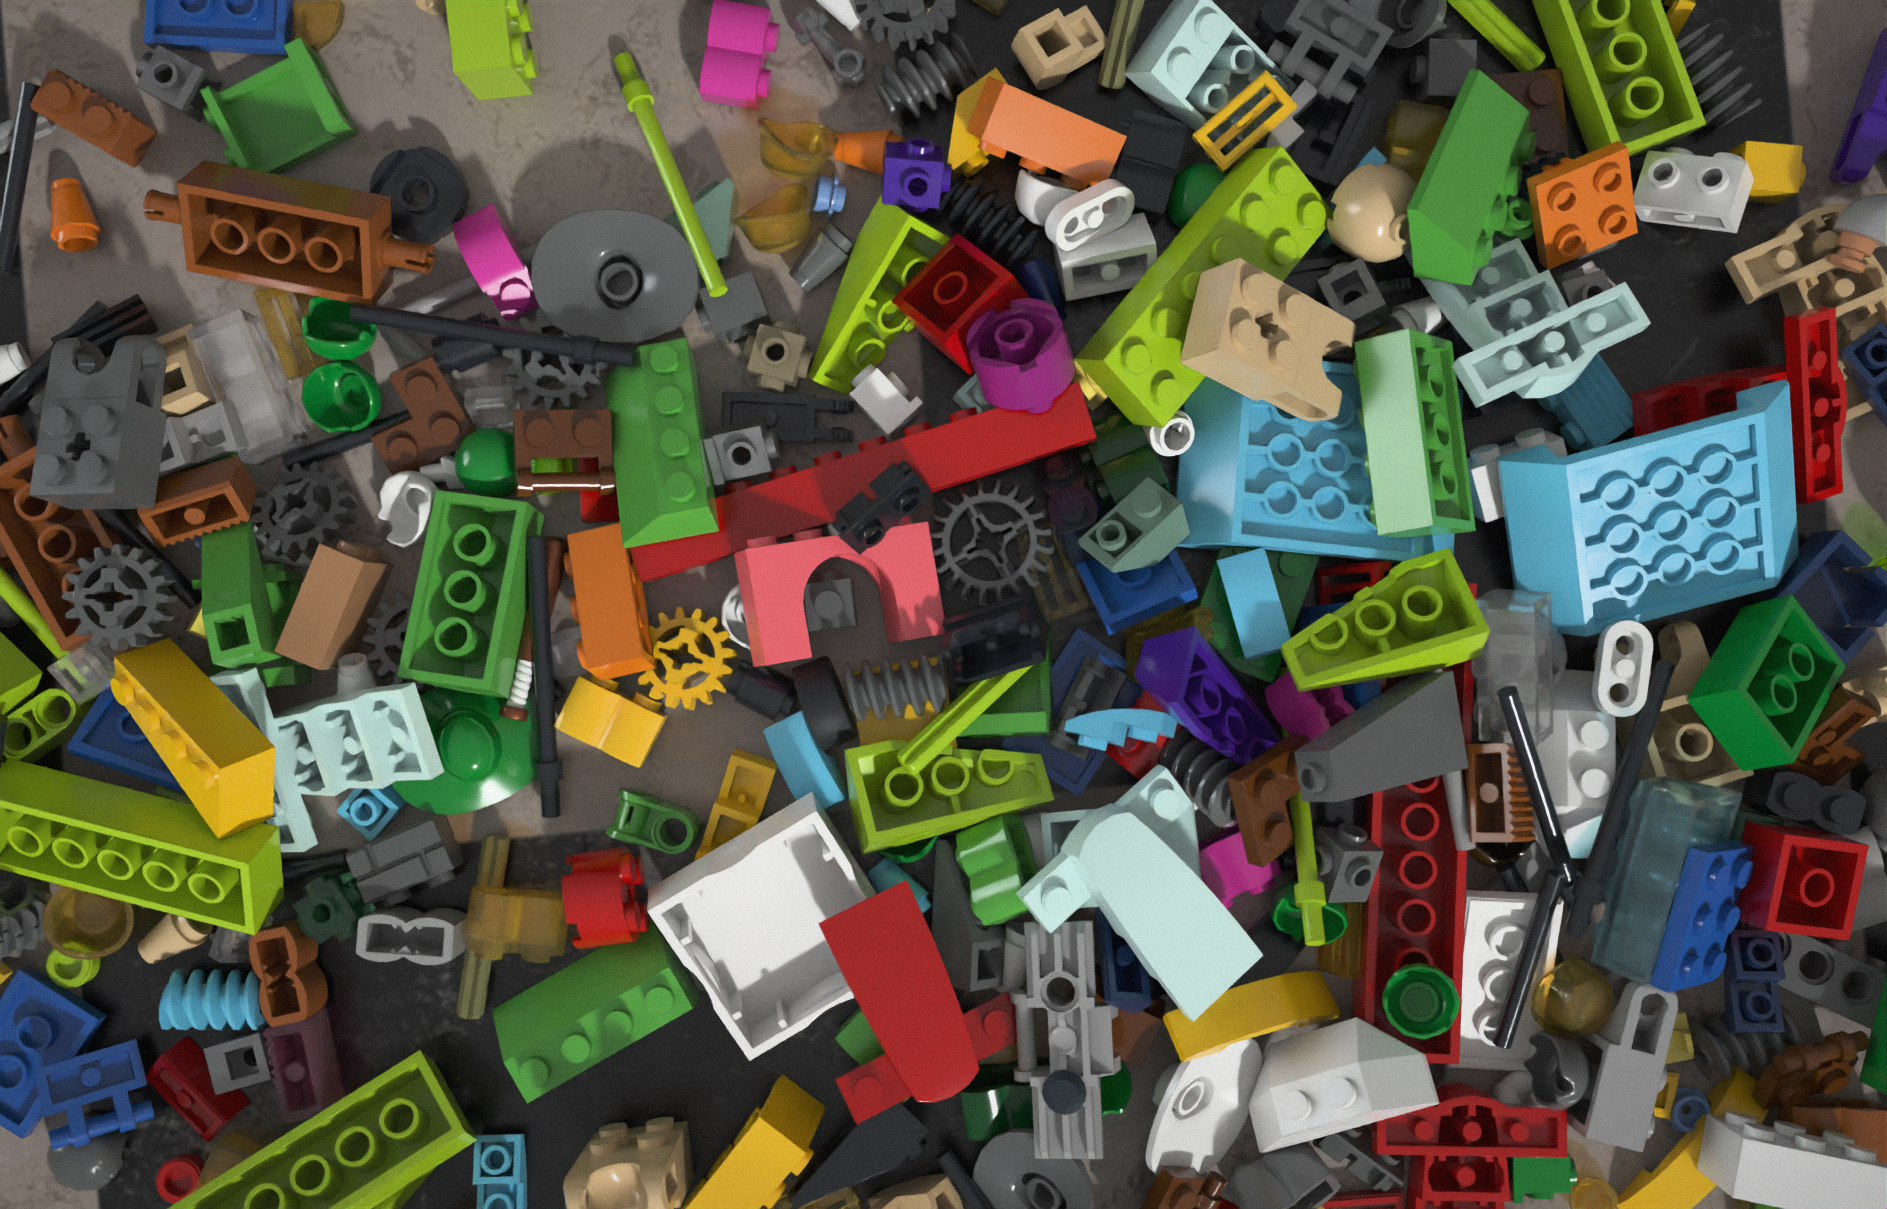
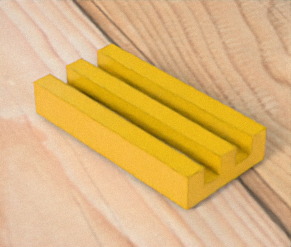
[1192,70,1297,173]

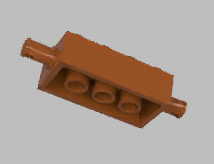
[143,160,435,305]
[0,415,171,655]

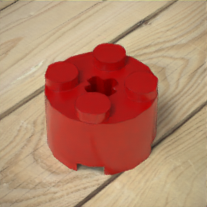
[562,846,650,949]

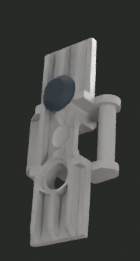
[1010,920,1121,1159]

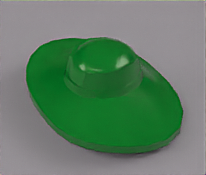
[392,687,539,815]

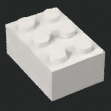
[1697,1110,1887,1209]

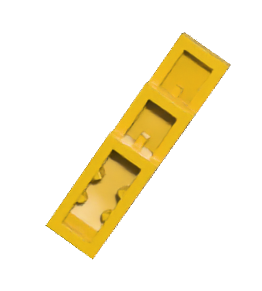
[694,748,778,861]

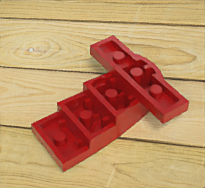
[1631,306,1848,505]
[818,880,1017,1125]
[1372,1083,1568,1209]

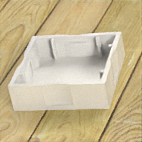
[647,791,878,1061]

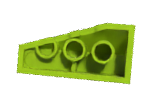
[1280,548,1490,692]

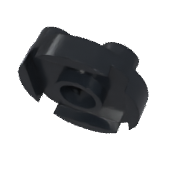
[370,147,470,244]

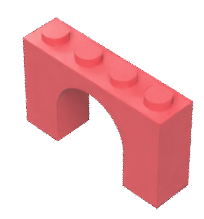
[734,515,945,667]

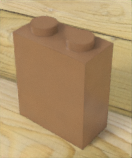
[274,539,394,670]

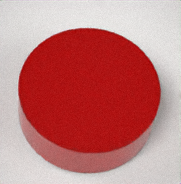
[156,1153,209,1204]

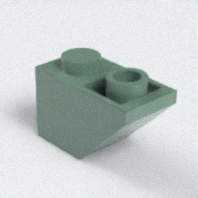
[663,177,740,284]
[1078,477,1190,573]

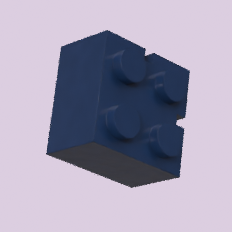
[1750,529,1887,665]

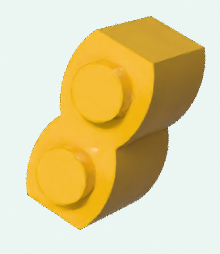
[554,674,668,768]

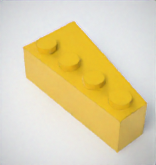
[110,638,275,841]
[679,1074,827,1209]

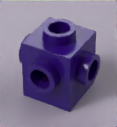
[881,138,952,212]

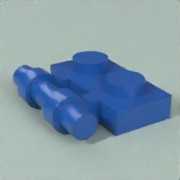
[33,1039,155,1150]

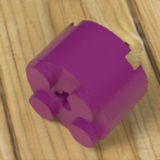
[966,298,1076,414]

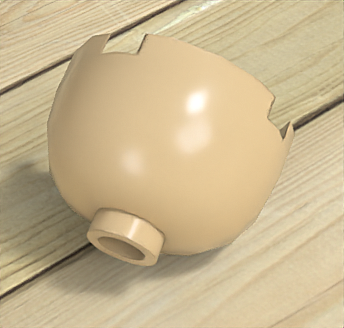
[1327,163,1418,263]

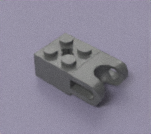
[29,335,167,510]

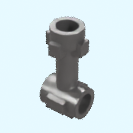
[791,7,866,89]

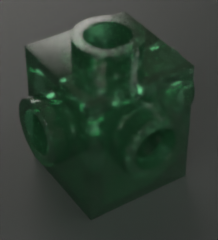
[292,871,376,945]

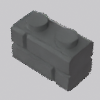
[345,814,465,908]

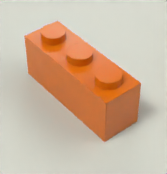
[966,76,1127,191]
[564,522,656,681]

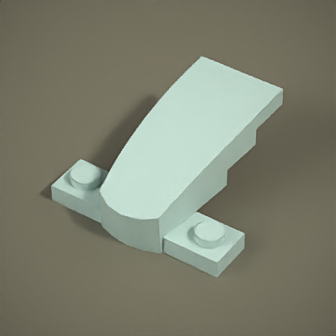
[1404,233,1651,408]
[209,667,444,852]
[1016,764,1263,1022]

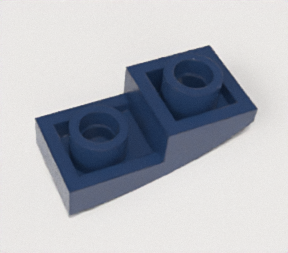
[1838,321,1887,427]
[1724,930,1786,1034]

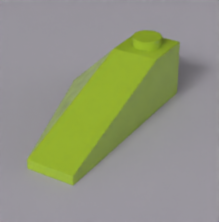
[808,195,952,396]
[844,739,1054,854]

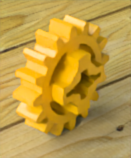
[638,607,738,710]

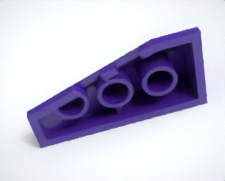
[1135,626,1283,767]

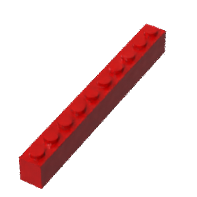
[631,382,1097,582]

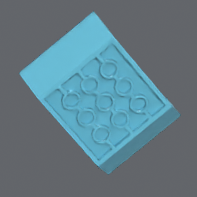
[1175,361,1464,564]
[1496,379,1799,637]

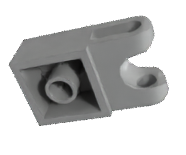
[1567,963,1678,1153]

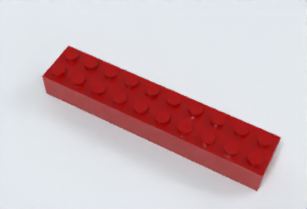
[1351,581,1477,1064]

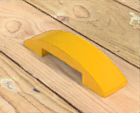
[1162,971,1341,1063]
[1613,1064,1770,1209]

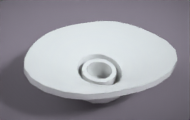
[1145,1038,1263,1176]

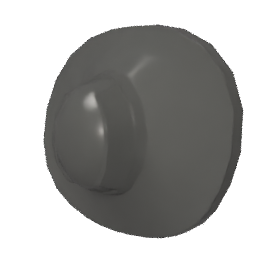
[531,209,700,344]
[972,1128,1095,1209]

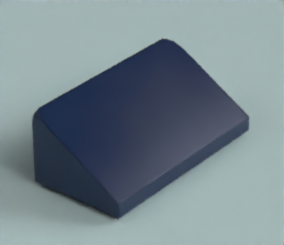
[1095,907,1152,1013]

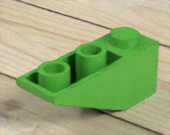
[202,520,283,670]

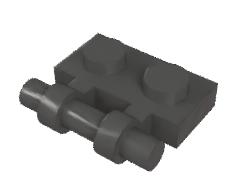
[1266,0,1394,105]

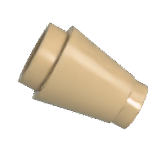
[138,913,213,964]

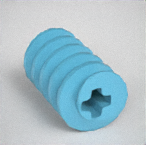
[159,969,268,1031]

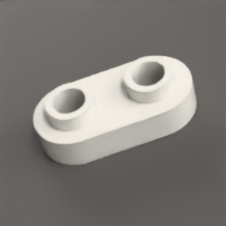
[1045,179,1135,251]
[1592,620,1653,717]

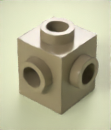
[742,320,814,392]

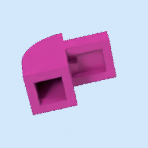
[452,203,539,323]

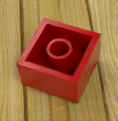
[892,233,1030,375]
[1737,821,1869,940]

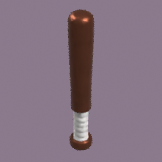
[499,536,569,722]

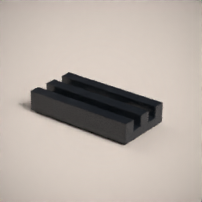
[50,294,159,367]

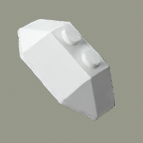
[1507,670,1616,859]
[1248,1017,1440,1154]

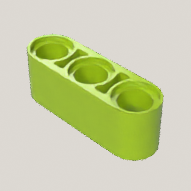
[2,687,96,766]

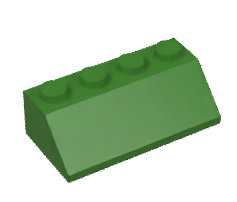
[1407,69,1537,286]
[1353,328,1476,538]
[604,338,720,548]
[397,490,545,698]
[492,918,701,1103]

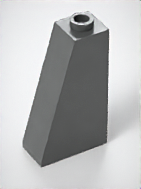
[1294,671,1469,802]

